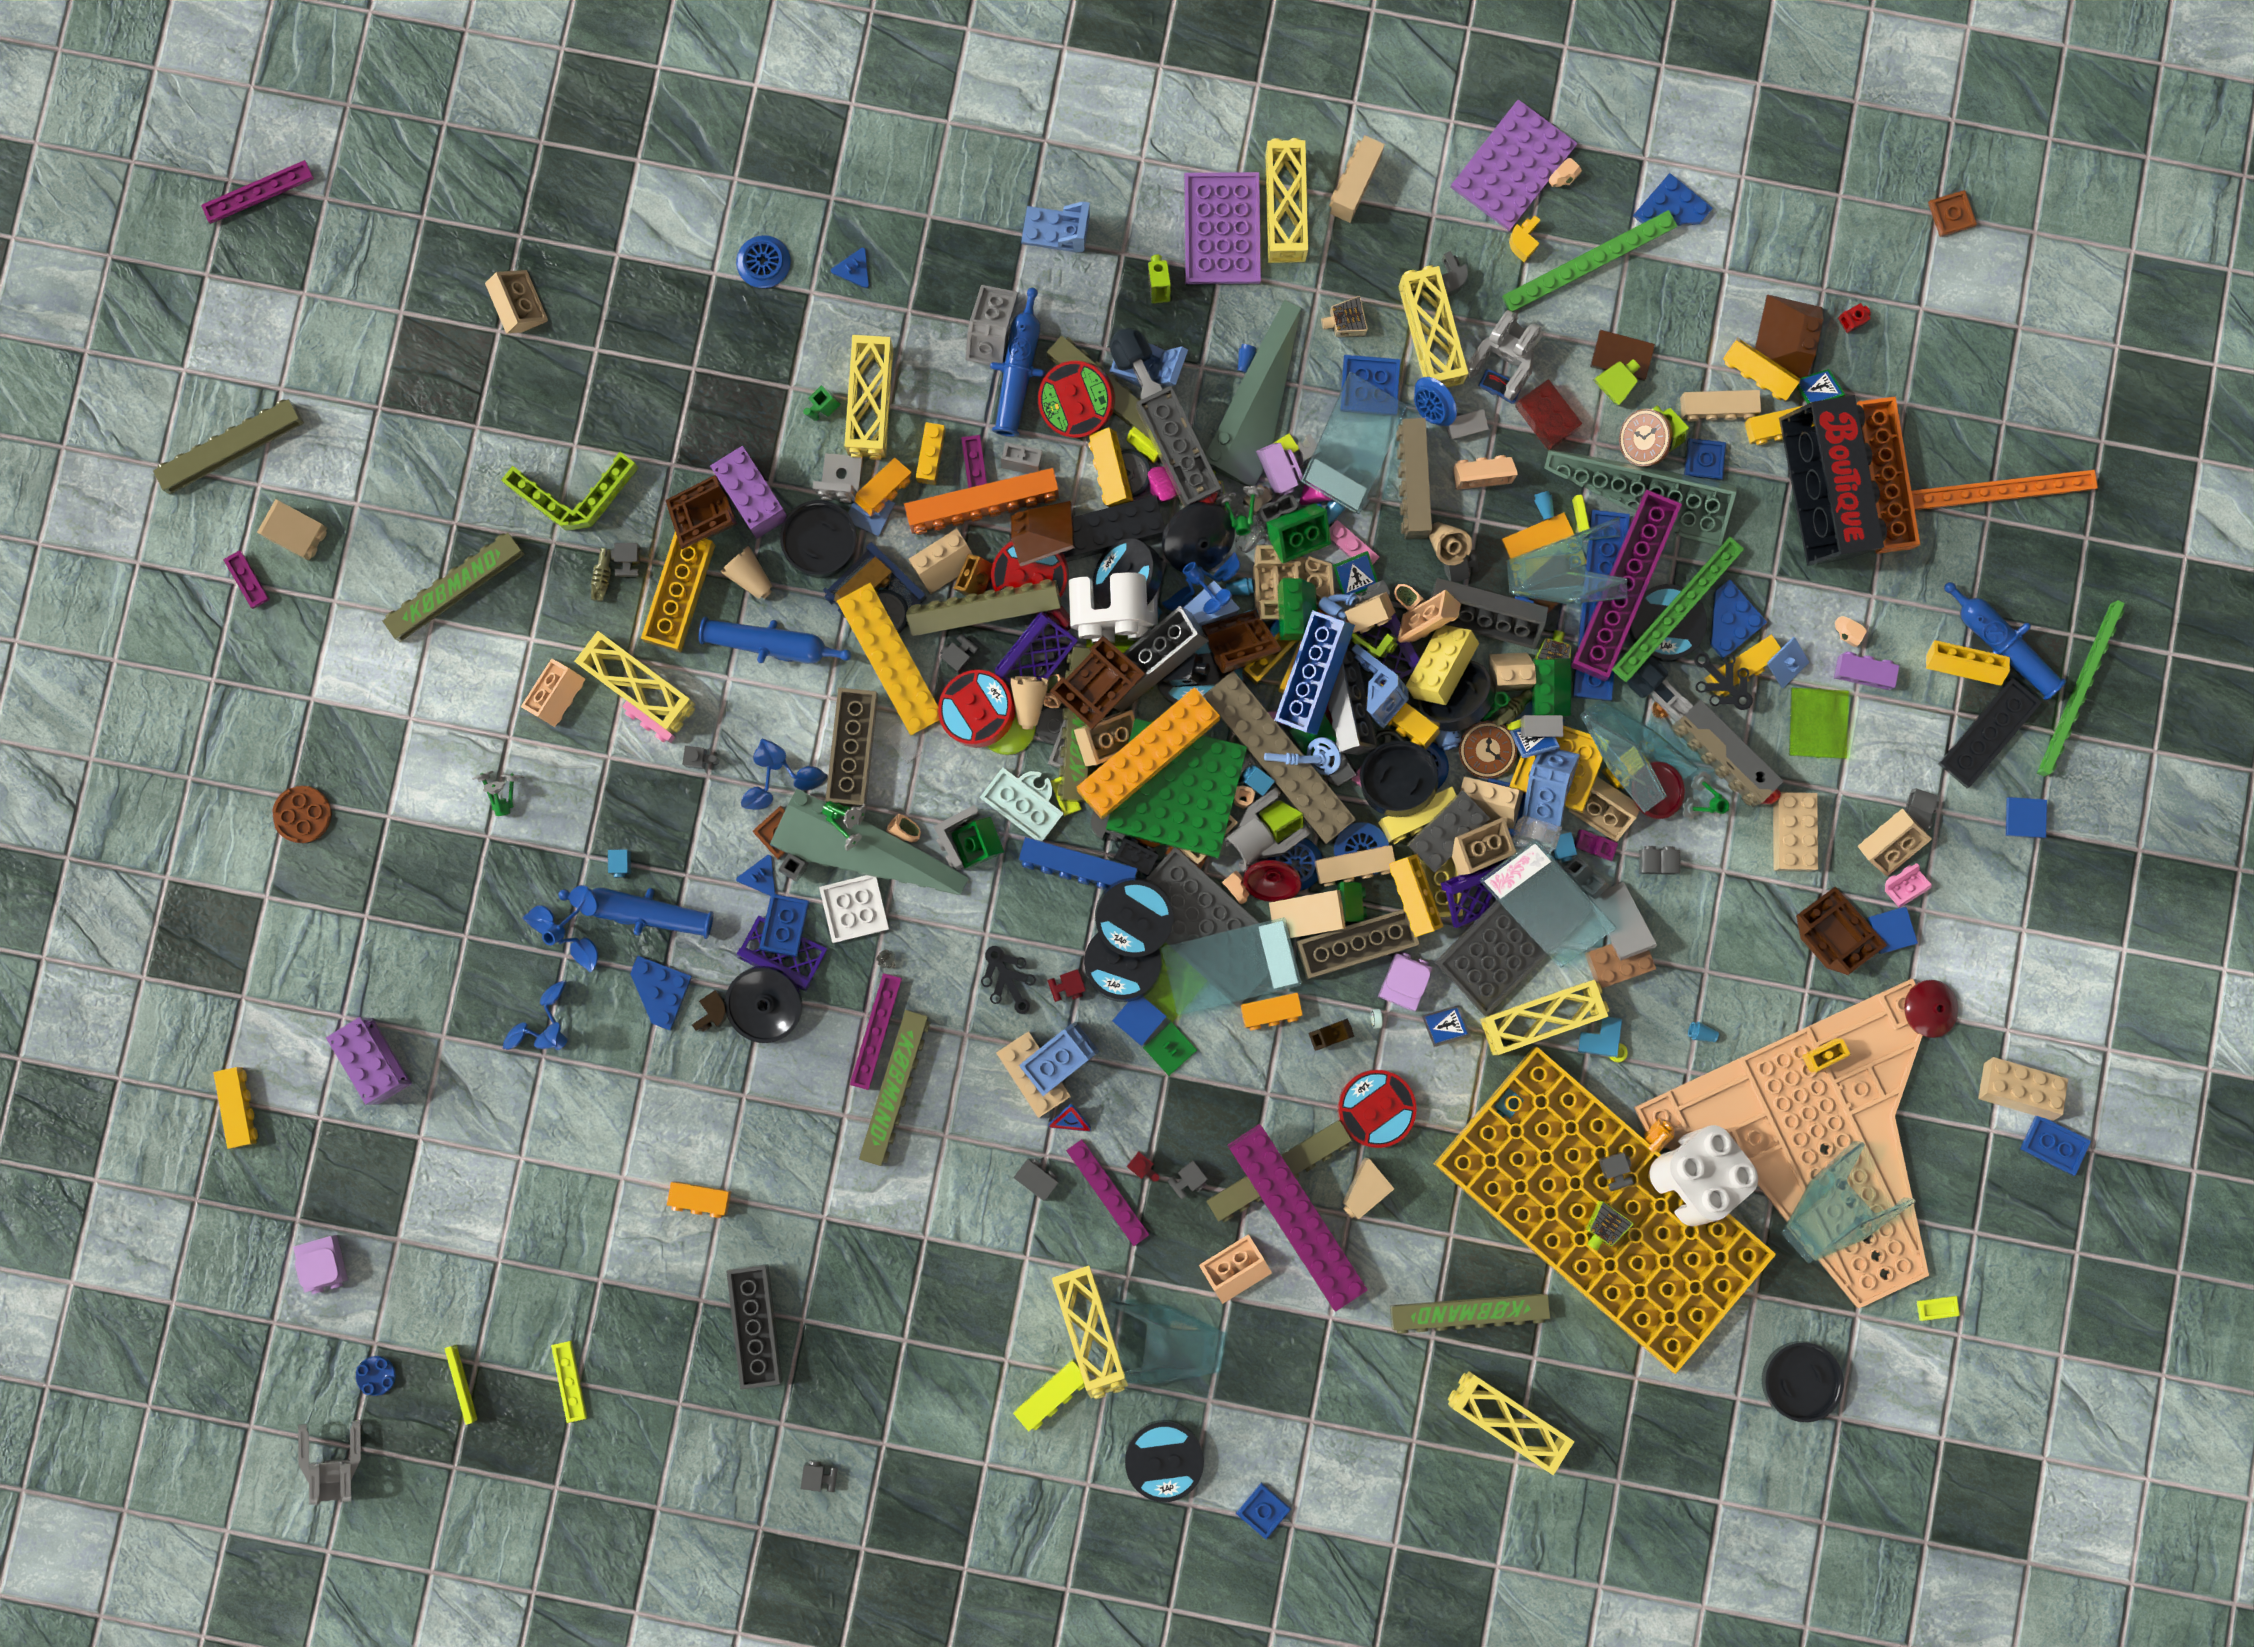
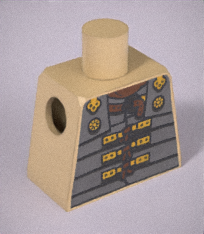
[1321,296,1367,337]

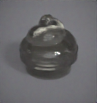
[876,949,896,969]

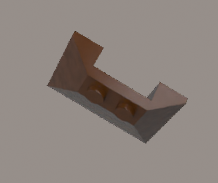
[1755,294,1823,378]
[665,475,737,549]
[1011,501,1074,566]
[1202,610,1281,673]
[1050,636,1145,730]
[1796,886,1887,975]

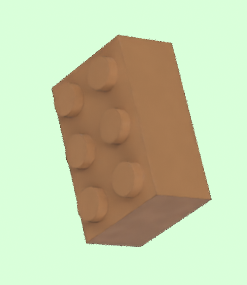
[1584,944,1656,989]

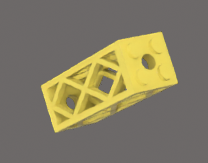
[1265,138,1308,263]
[1398,265,1468,388]
[844,335,893,460]
[574,631,696,735]
[1480,980,1609,1056]
[1052,1266,1128,1399]
[1448,1371,1575,1475]

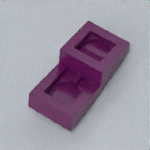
[1574,829,1618,861]

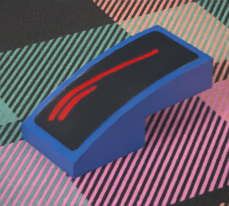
[1478,369,1521,404]

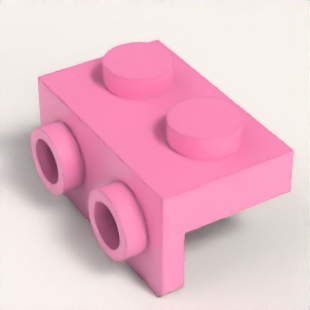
[1885,863,1932,908]

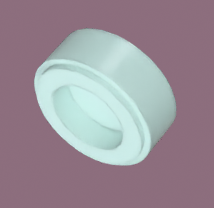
[1371,1009,1382,1029]

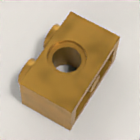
[953,554,993,596]

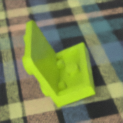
[1351,632,1398,658]

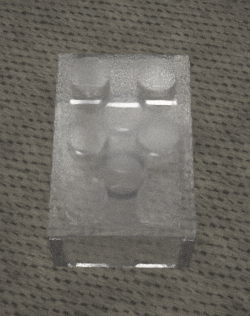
[1511,816,1562,855]

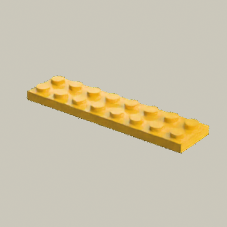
[836,583,939,736]

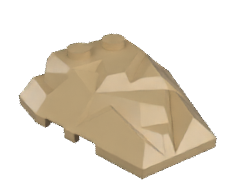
[1253,545,1334,620]

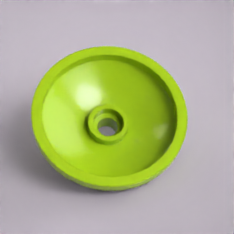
[986,713,1036,755]

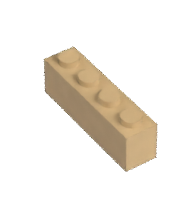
[1680,390,1761,422]
[1314,845,1395,886]

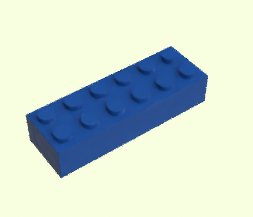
[1275,610,1355,735]
[1019,837,1137,890]

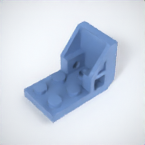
[1021,202,1090,253]
[1109,343,1188,388]
[1351,644,1409,728]
[1522,749,1580,832]
[1019,1022,1100,1096]

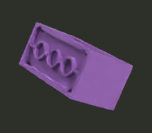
[710,446,787,539]
[326,1017,412,1105]

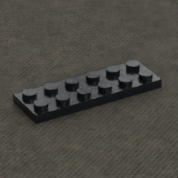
[1938,678,2042,789]

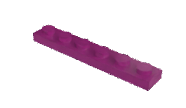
[201,160,314,224]
[850,973,902,1090]
[1066,1139,1149,1246]

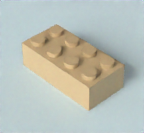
[1329,135,1385,223]
[1773,792,1818,872]
[996,1031,1071,1118]
[1978,1057,2068,1121]

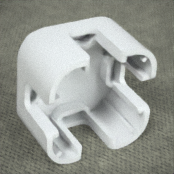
[1069,573,1158,644]
[1650,1125,1758,1226]

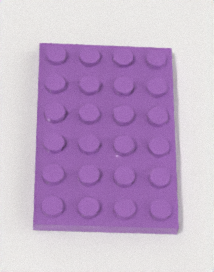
[1450,100,1578,231]
[1184,172,1261,284]

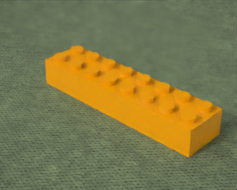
[1076,687,1220,820]

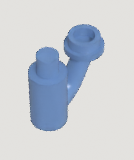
[1318,592,1359,621]

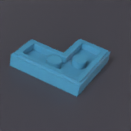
[1578,1017,1622,1058]

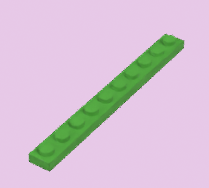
[1502,210,1678,312]
[1612,537,1744,682]
[2037,600,2125,777]

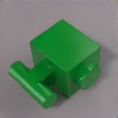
[803,385,841,421]

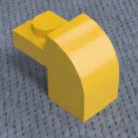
[1509,215,1540,263]

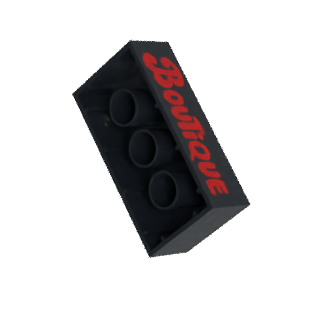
[1779,395,1887,566]

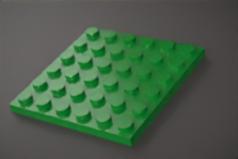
[1106,718,1247,859]

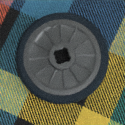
[1121,450,1151,498]
[877,589,908,634]

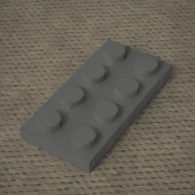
[1407,790,1490,873]

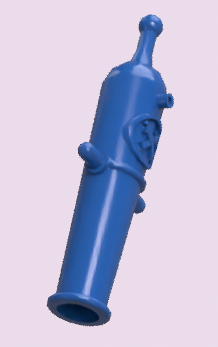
[990,288,1045,437]
[1944,582,2066,700]
[699,616,851,664]
[558,888,714,939]

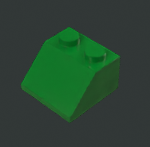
[951,817,1004,869]
[1337,882,1367,923]

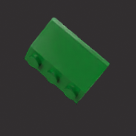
[1266,503,1331,563]
[1278,578,1317,641]
[1532,658,1571,716]

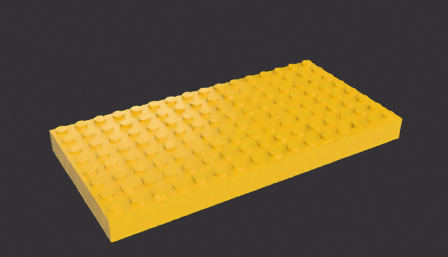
[1433,1047,1776,1374]

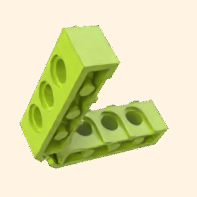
[501,452,639,531]

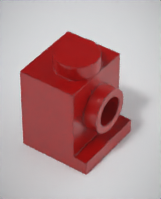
[1838,303,1871,334]

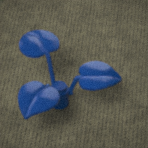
[1162,552,1241,614]
[741,738,828,810]
[522,885,598,973]
[502,980,568,1050]

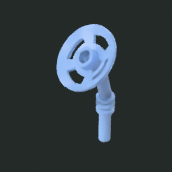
[1264,737,1341,775]

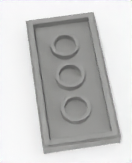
[1588,882,1657,961]

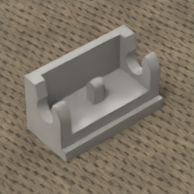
[1446,409,1489,439]
[1293,434,1321,470]
[1001,442,1042,474]
[1520,715,1563,737]

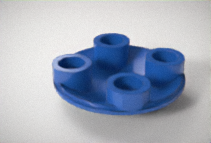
[356,1356,396,1396]

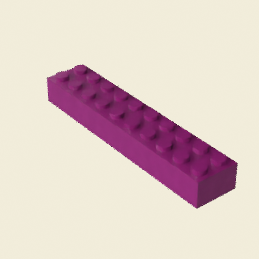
[1571,489,1682,682]
[1227,1124,1368,1312]

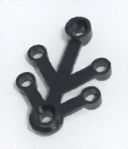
[1694,652,1753,710]
[981,946,1036,1014]

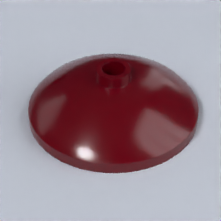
[1632,761,1685,819]
[1243,860,1301,902]
[1904,980,1958,1038]

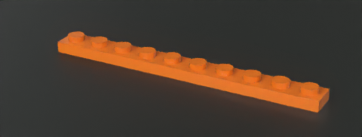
[1911,470,2098,510]

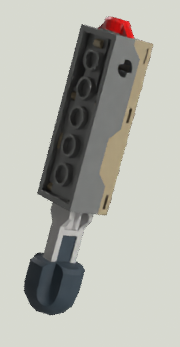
[1110,328,1221,507]
[1627,656,1784,807]

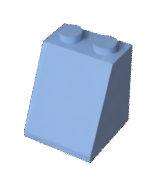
[1184,581,1240,629]

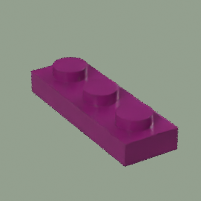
[961,435,987,488]
[223,550,270,609]

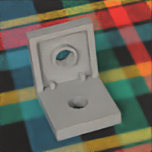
[813,453,864,503]
[933,805,980,871]

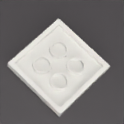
[819,875,889,943]

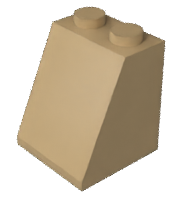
[257,499,327,561]
[1489,653,1536,692]
[1342,1158,1394,1219]

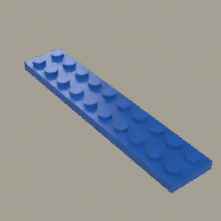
[1572,510,1630,701]

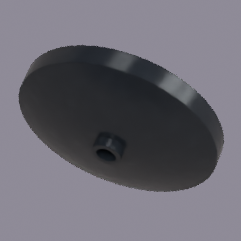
[1162,502,1235,572]
[725,966,803,1043]

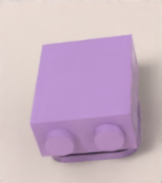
[1256,443,1303,495]
[1378,952,1432,1011]
[293,1235,348,1295]

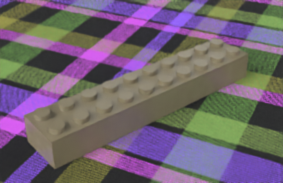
[1203,671,1356,844]

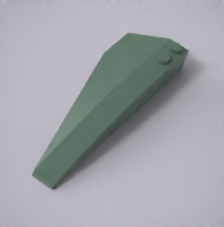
[1205,300,1301,487]
[1544,450,1736,546]
[770,789,969,895]

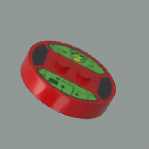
[1038,361,1115,438]

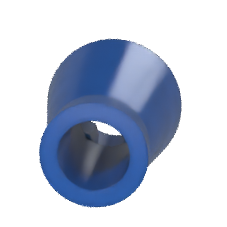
[1237,344,1257,373]

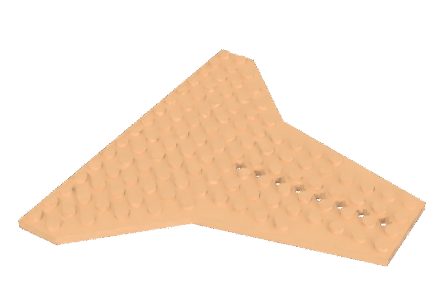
[1634,978,1929,1308]

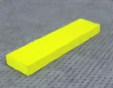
[551,1340,587,1423]
[444,1344,477,1425]

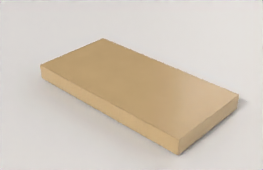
[1269,890,1346,939]

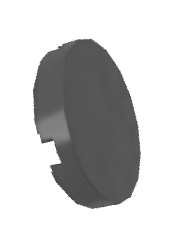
[1036,708,1064,745]

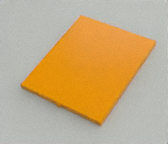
[1502,512,1586,585]

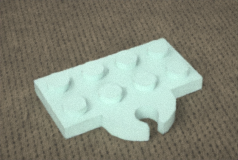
[979,768,1064,842]

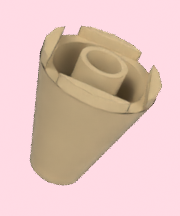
[1429,522,1472,565]
[721,546,773,599]
[1010,676,1049,729]

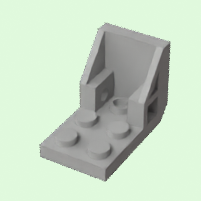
[965,285,1018,365]

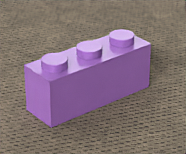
[1834,652,1899,690]

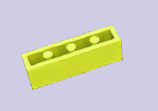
[1013,1359,1085,1432]

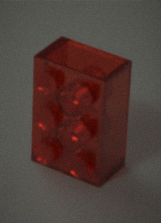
[1515,379,1582,451]

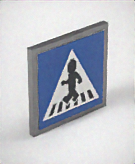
[1422,1005,1471,1047]

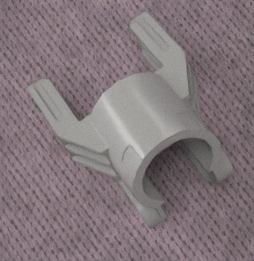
[1466,310,1543,401]
[1222,787,1311,872]
[298,1420,361,1505]

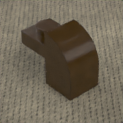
[692,990,727,1032]
[1308,1018,1355,1051]

